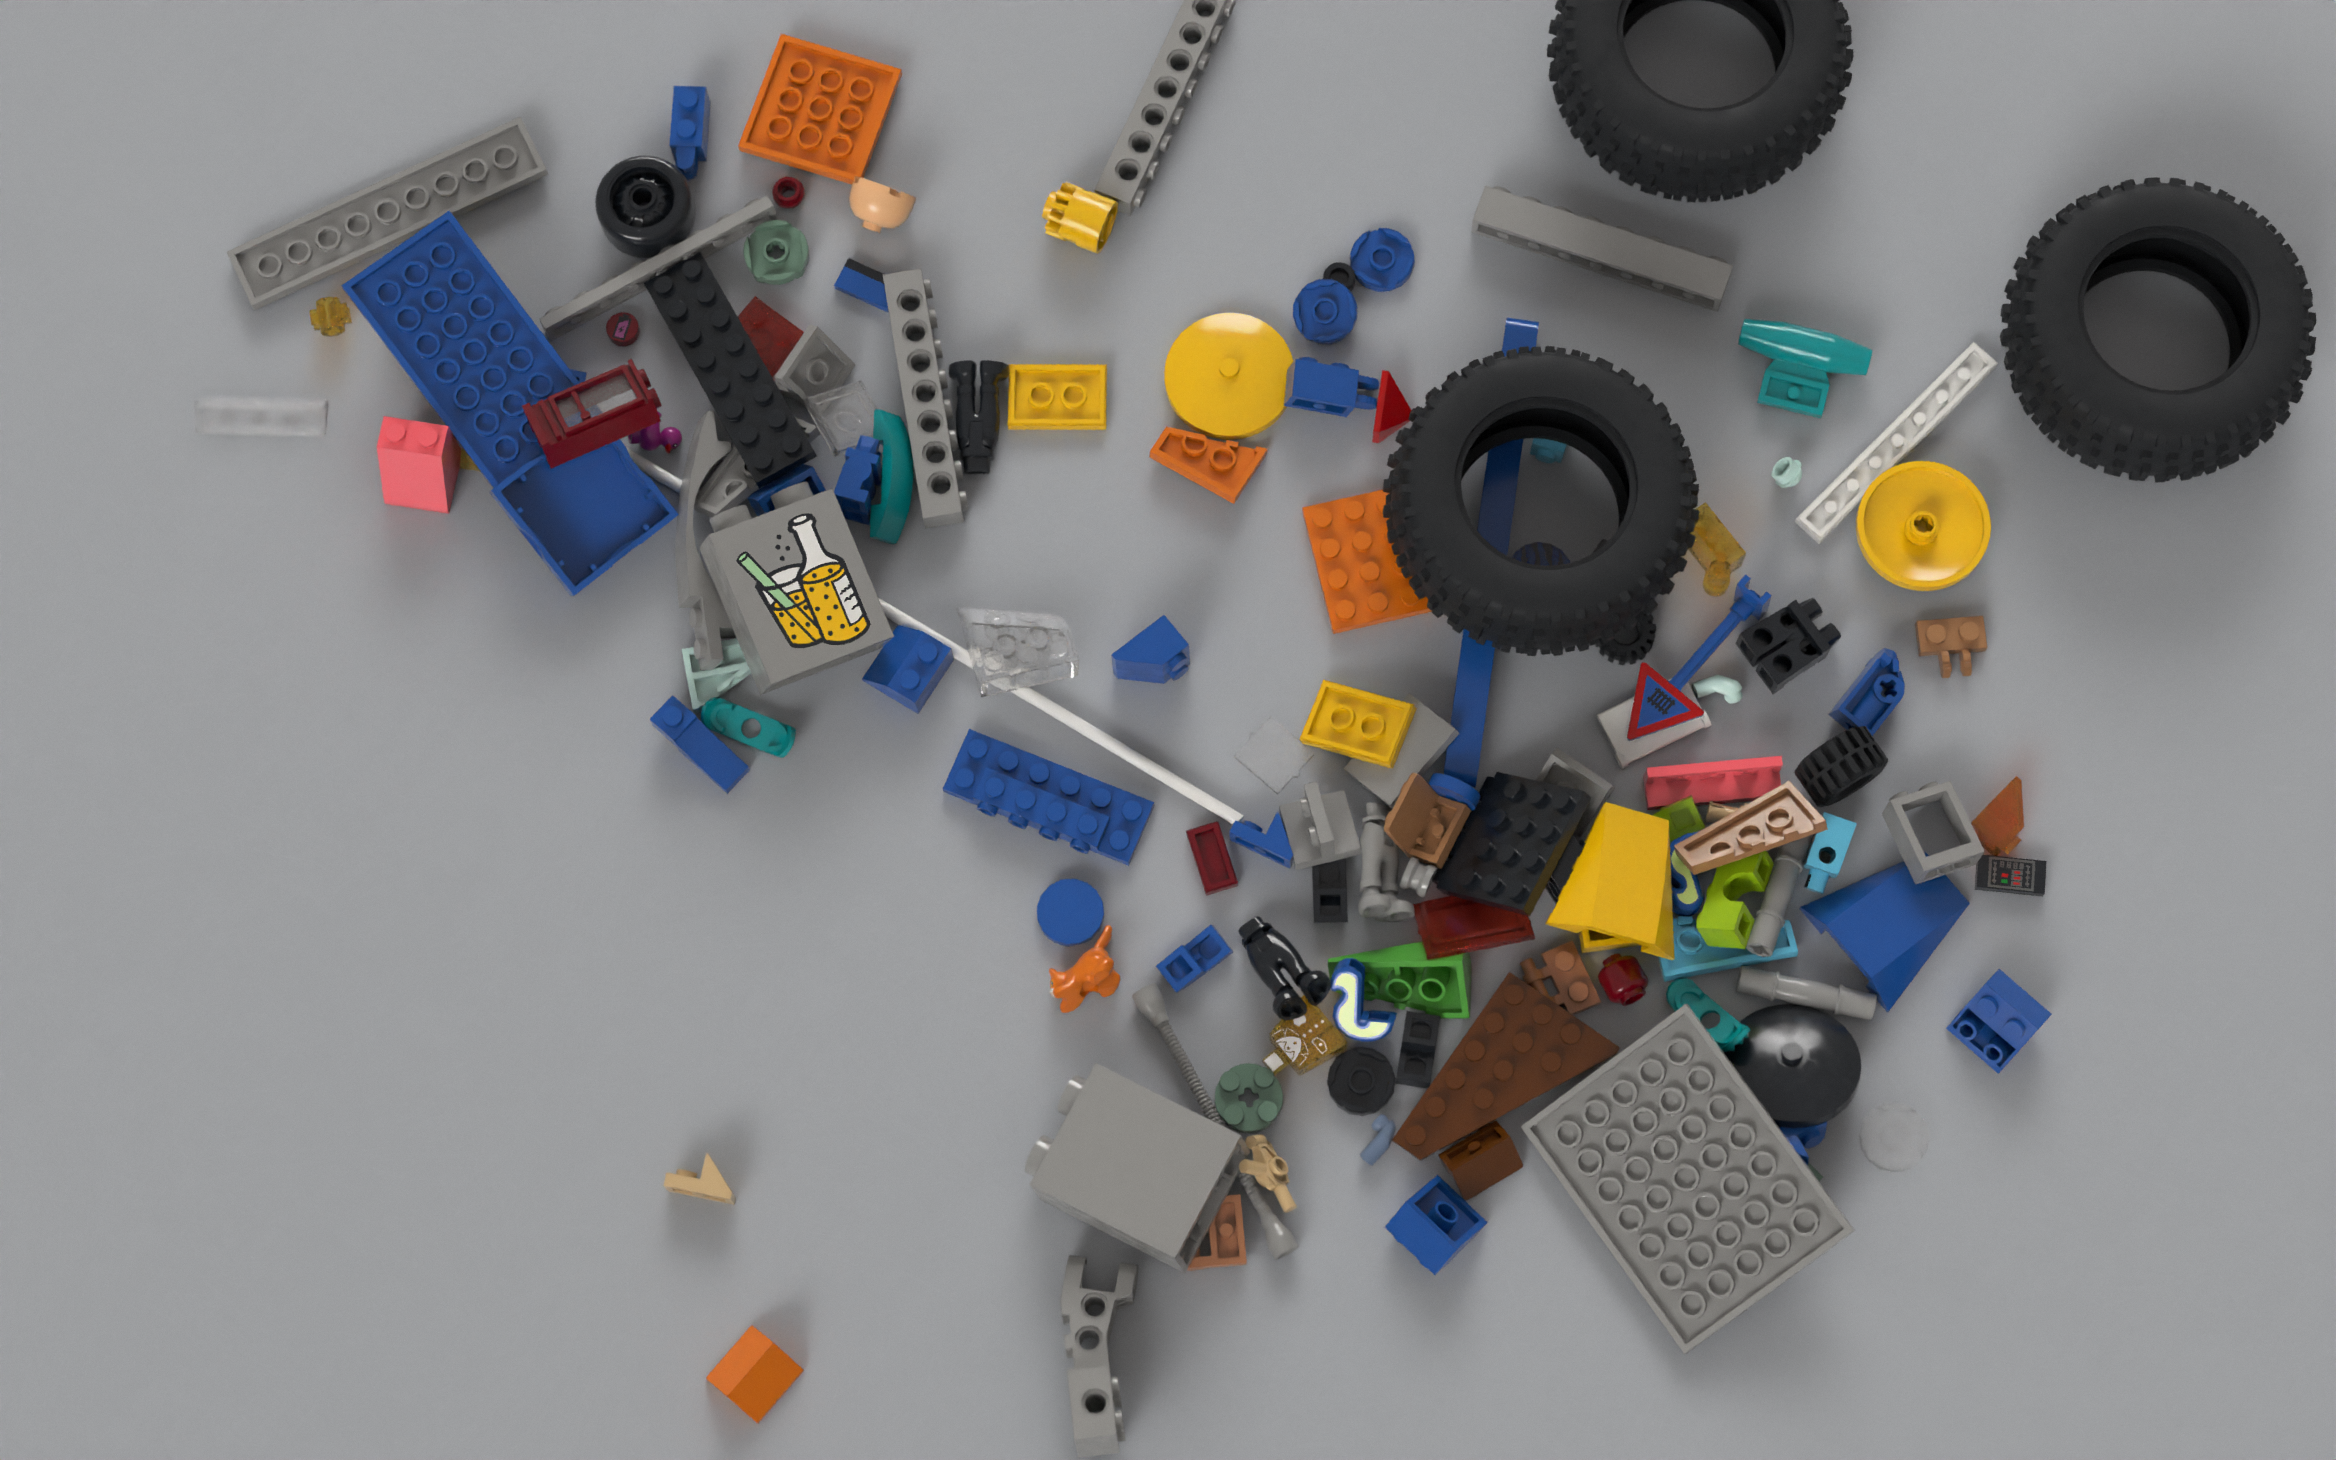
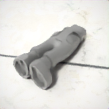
[1358,802,1415,922]

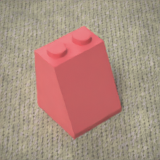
[377,416,463,514]

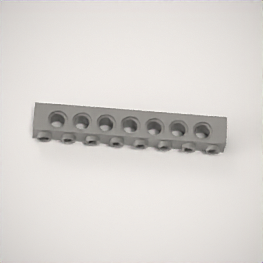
[1094,0,1236,216]
[883,268,969,529]

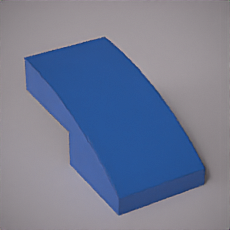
[1156,925,1234,993]

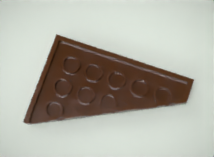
[1392,972,1620,1161]

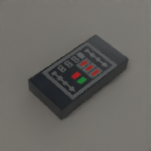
[1975,855,2047,897]

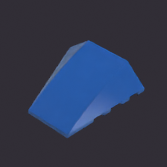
[1799,852,1970,1013]

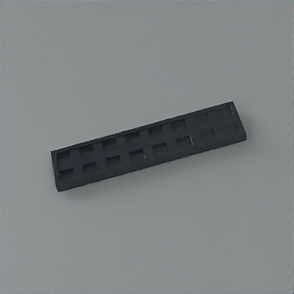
[644,252,817,488]

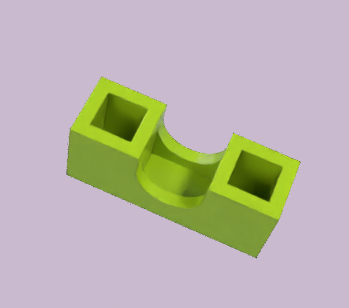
[1696,851,1774,949]

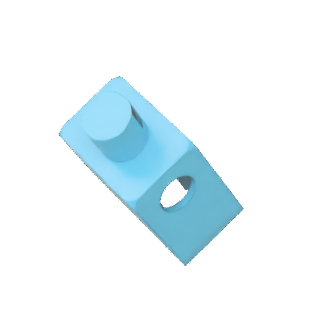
[1803,812,1857,894]

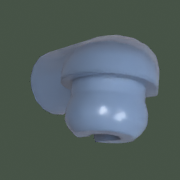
[1360,1114,1396,1166]

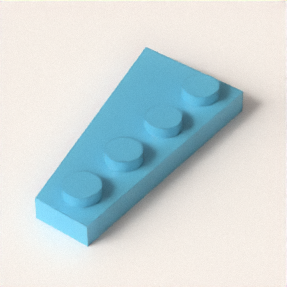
[1657,916,1798,982]

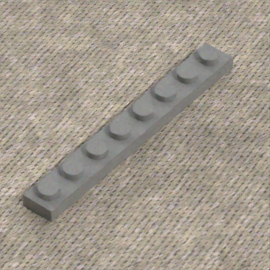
[539,195,778,341]

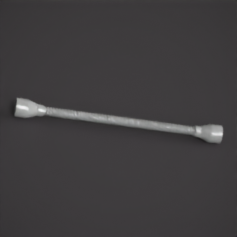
[1132,983,1299,1260]

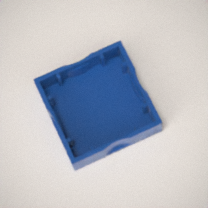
[489,410,679,597]

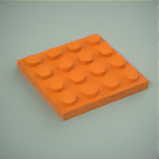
[738,34,902,185]
[1302,489,1432,634]

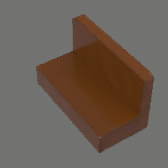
[1438,1120,1523,1200]

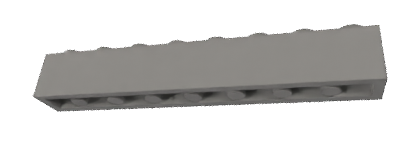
[1471,186,1733,312]

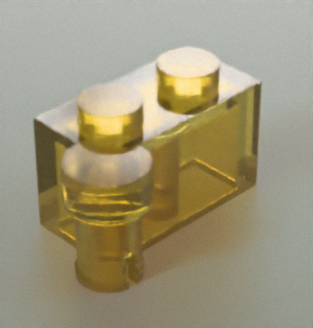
[1688,502,1746,597]

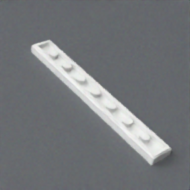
[1795,342,1998,544]

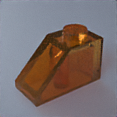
[1971,776,2024,856]

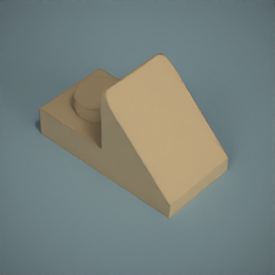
[663,1153,736,1205]

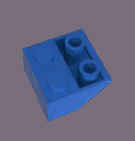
[1946,969,2052,1074]

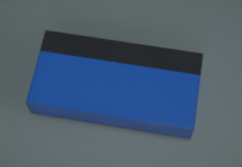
[834,258,889,313]

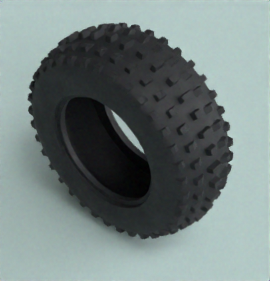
[1547,0,1853,202]
[2000,177,2316,482]
[1383,346,1699,656]

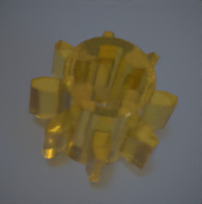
[309,297,352,336]

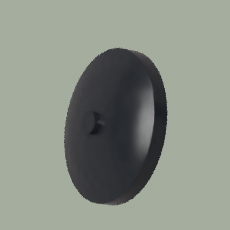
[1724,1004,1861,1128]

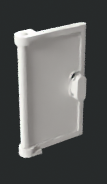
[1597,678,1712,769]

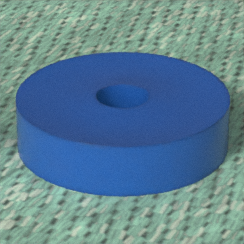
[1428,773,1481,811]

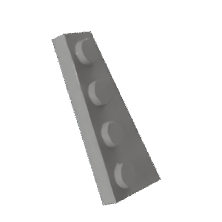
[694,417,821,518]

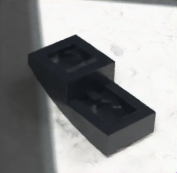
[1312,858,1348,923]
[1395,1011,1440,1089]

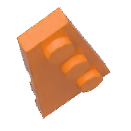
[1149,426,1268,504]

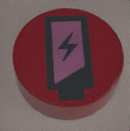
[606,312,640,347]

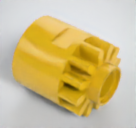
[1042,182,1118,254]

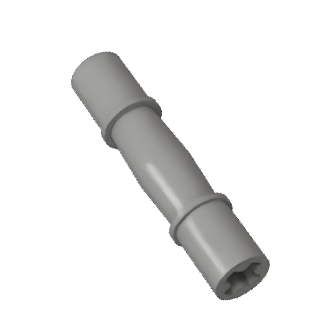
[1746,835,1812,957]
[1736,965,1877,1020]

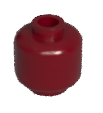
[1598,953,1649,1006]

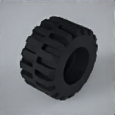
[1795,726,1888,807]

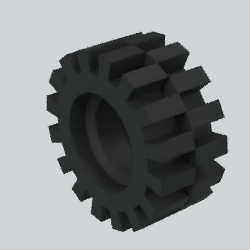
[1595,611,1656,665]

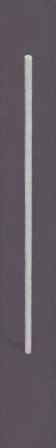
[626,447,1244,824]

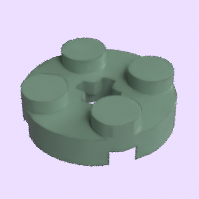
[743,220,809,285]
[1214,1063,1283,1133]

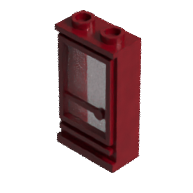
[522,359,662,469]

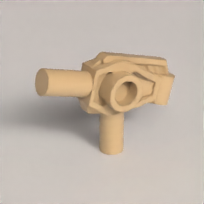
[1239,1134,1297,1213]

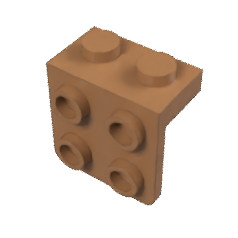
[1384,773,1471,869]

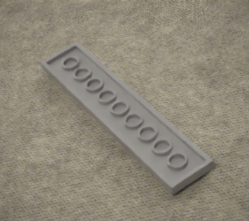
[227,117,549,310]

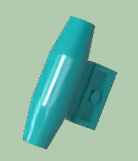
[1738,319,1873,419]

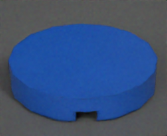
[1350,228,1415,292]
[1293,279,1358,344]
[1037,879,1104,947]

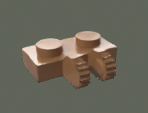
[1915,616,1987,678]

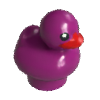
[628,412,682,454]

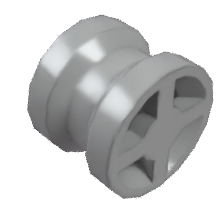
[1399,857,1437,898]

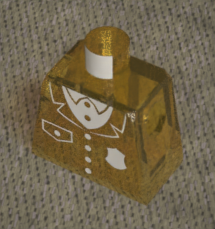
[1262,995,1348,1076]

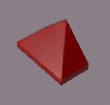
[1372,370,1412,443]

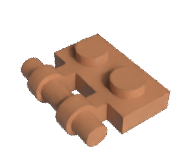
[1520,940,1601,1016]

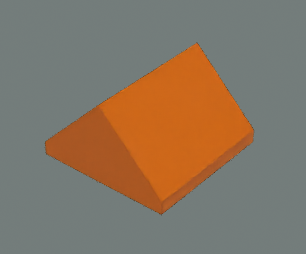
[706,1325,804,1424]

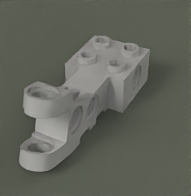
[1060,1255,1138,1458]

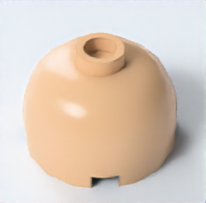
[849,176,916,233]

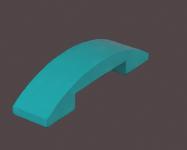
[870,409,913,544]

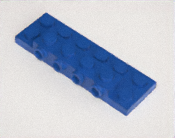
[943,729,1155,866]

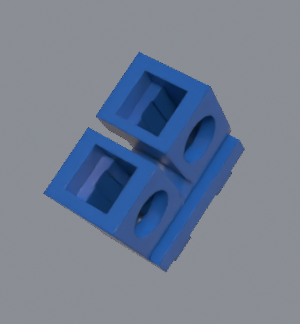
[834,435,882,526]

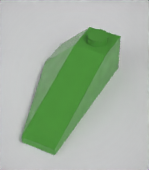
[1327,939,1472,1019]

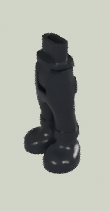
[948,360,1010,474]
[1238,916,1331,1020]

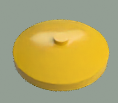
[1164,313,1293,440]
[1856,461,1991,591]

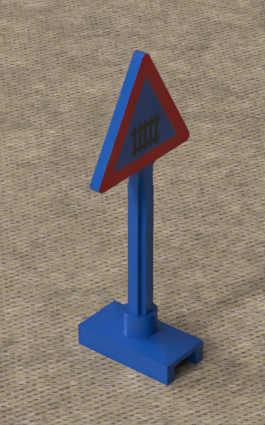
[1627,574,1772,741]

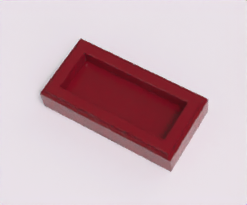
[1186,821,1238,896]

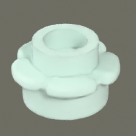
[1772,457,1802,488]

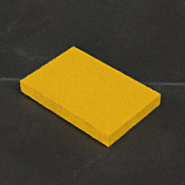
[1008,364,1107,430]
[1299,679,1417,769]

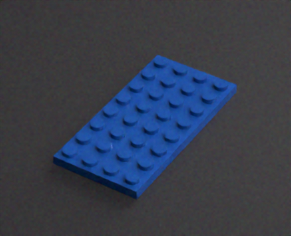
[341,211,602,488]

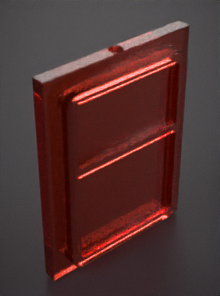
[1412,896,1535,960]

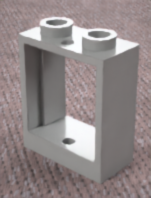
[1882,781,1985,885]

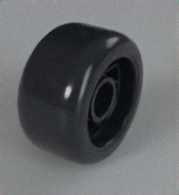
[595,155,696,258]

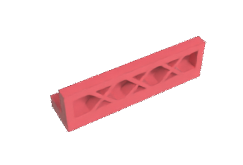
[1643,756,1783,810]

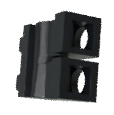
[1736,598,1841,694]

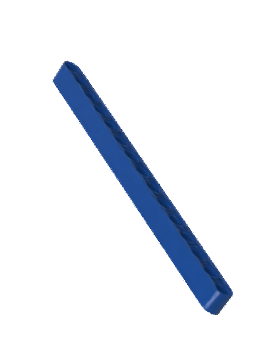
[1443,317,1539,788]

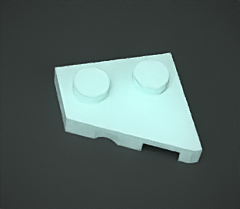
[682,638,751,713]

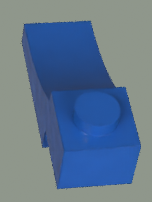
[650,695,750,794]

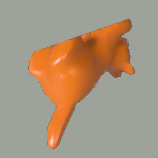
[1049,925,1120,1013]

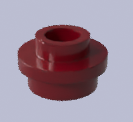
[772,177,805,209]

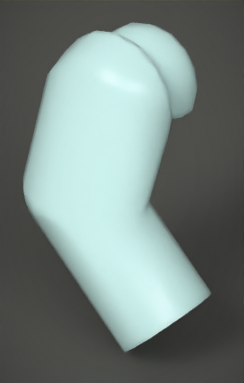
[1692,675,1743,704]

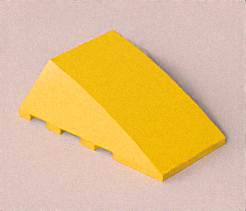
[1545,802,1674,960]

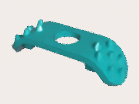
[701,697,796,758]
[1666,977,1751,1052]

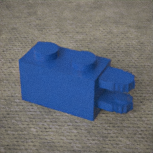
[670,86,711,181]
[1284,357,1379,417]

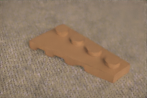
[1674,781,1828,875]

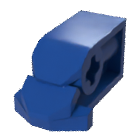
[1828,648,1905,736]

